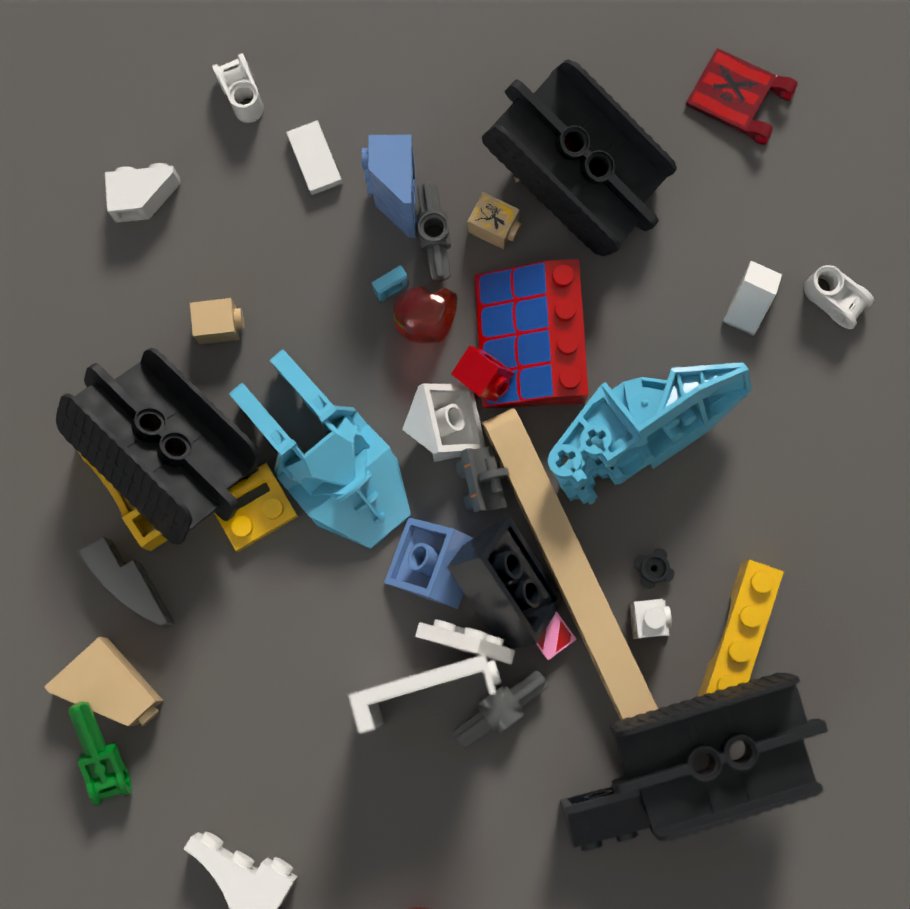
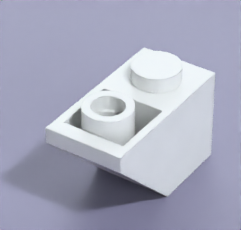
[105,163,180,223]

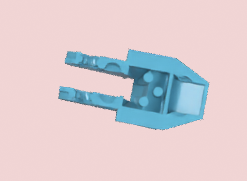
[229,349,411,549]
[548,363,752,505]

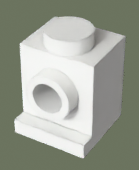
[629,599,672,639]

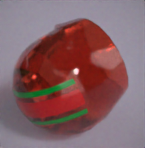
[393,286,458,344]

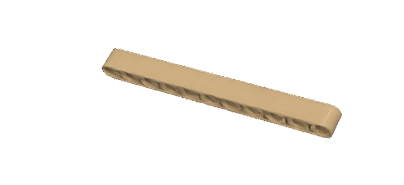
[482,408,658,721]

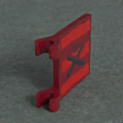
[686,48,798,145]

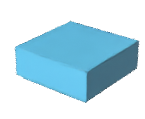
[372,265,409,302]

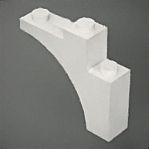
[184,831,297,909]

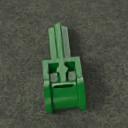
[68,701,132,806]

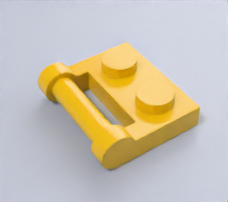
[214,462,298,552]

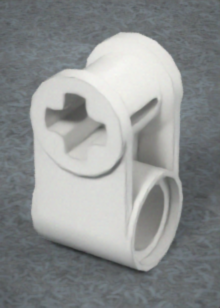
[212,53,264,123]
[804,265,875,329]

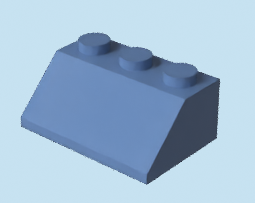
[362,135,416,238]

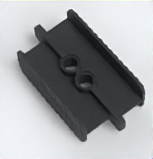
[482,60,677,256]
[56,348,258,545]
[610,673,828,841]

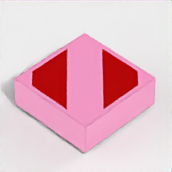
[536,611,577,660]

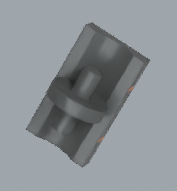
[455,446,509,513]

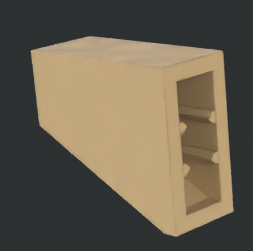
[44,637,164,726]

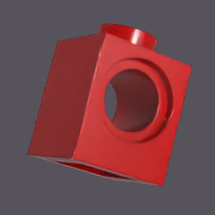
[451,345,515,402]

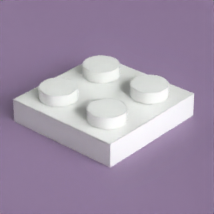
[415,619,515,664]

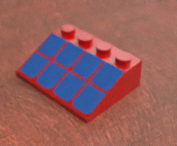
[475,259,589,409]

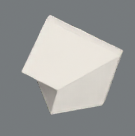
[402,383,486,462]

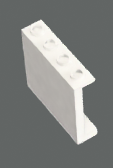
[349,655,501,734]

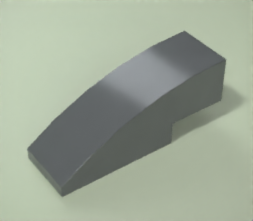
[78,537,175,627]

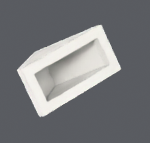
[722,261,782,336]

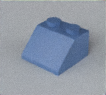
[384,517,473,609]

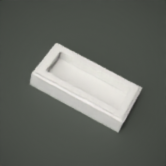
[287,120,343,195]

